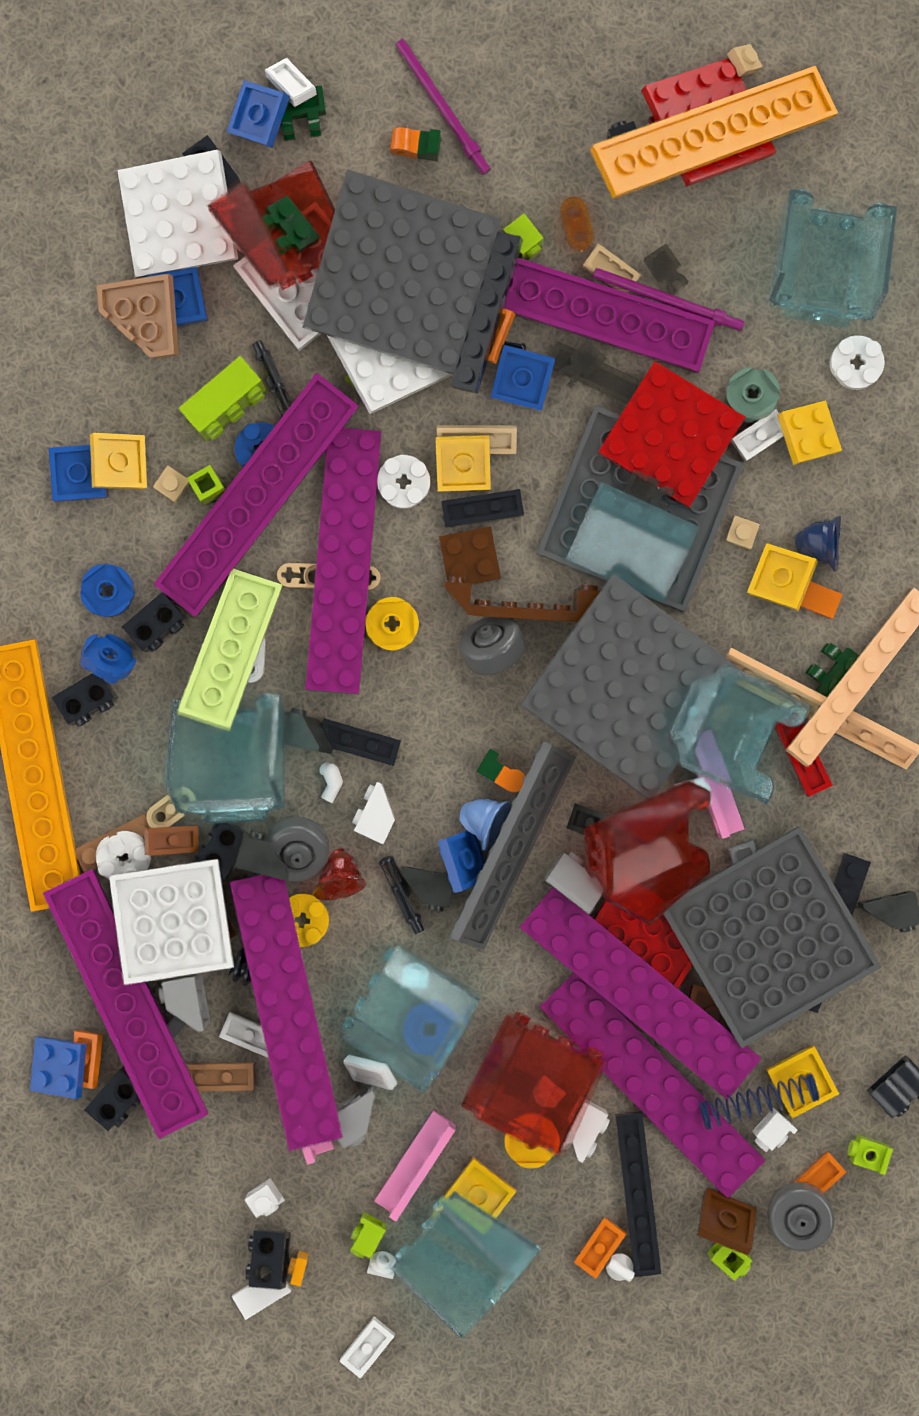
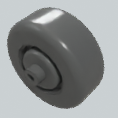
[459,617,526,675]
[266,817,329,882]
[767,1182,834,1251]

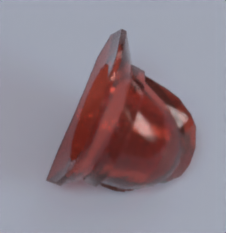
[313,848,367,901]

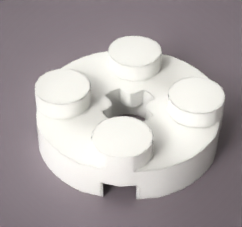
[830,336,884,390]
[377,455,430,509]
[96,831,151,880]

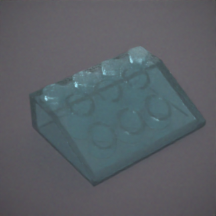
[566,482,699,603]

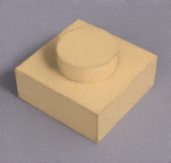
[727,44,763,77]
[153,465,189,503]
[725,516,760,550]

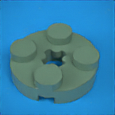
[727,367,780,422]

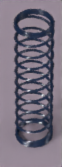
[699,1072,820,1131]

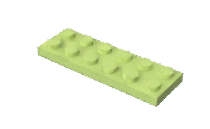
[178,569,282,731]

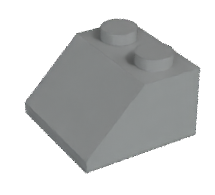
[544,852,607,913]
[159,972,211,1032]
[336,1085,377,1148]

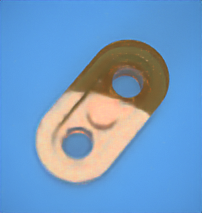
[560,196,594,251]

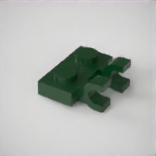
[282,85,326,141]
[255,195,320,258]
[805,643,860,697]

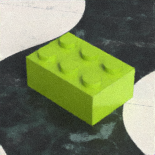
[178,356,267,442]

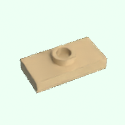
[582,243,641,293]

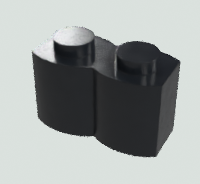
[866,1055,919,1118]

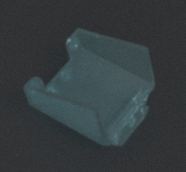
[769,189,897,327]
[671,666,811,805]
[164,693,284,824]
[341,943,481,1093]
[391,1191,541,1339]

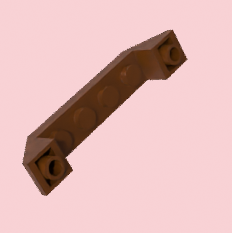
[442,576,600,622]

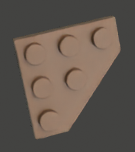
[97,274,179,359]

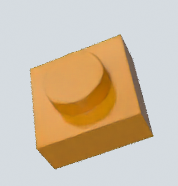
[287,1251,309,1286]

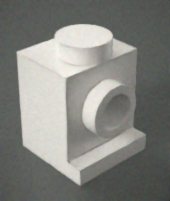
[752,1107,797,1152]
[245,1178,285,1218]

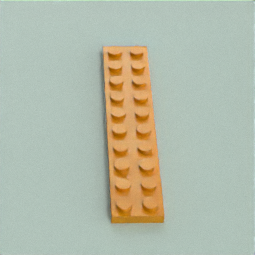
[590,66,838,199]
[0,639,81,912]

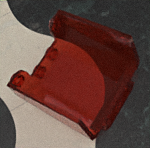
[207,160,336,290]
[584,780,711,925]
[461,1011,608,1155]

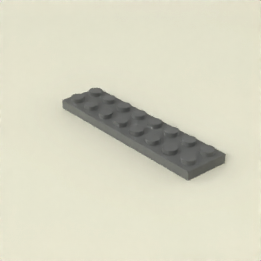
[450,741,576,949]

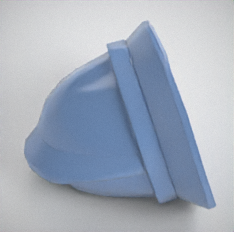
[459,799,512,852]

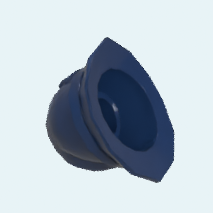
[795,516,841,572]

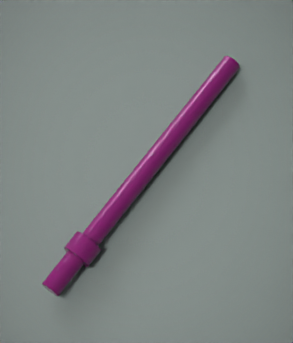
[395,39,491,175]
[592,267,744,331]

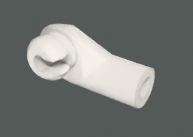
[320,762,343,803]

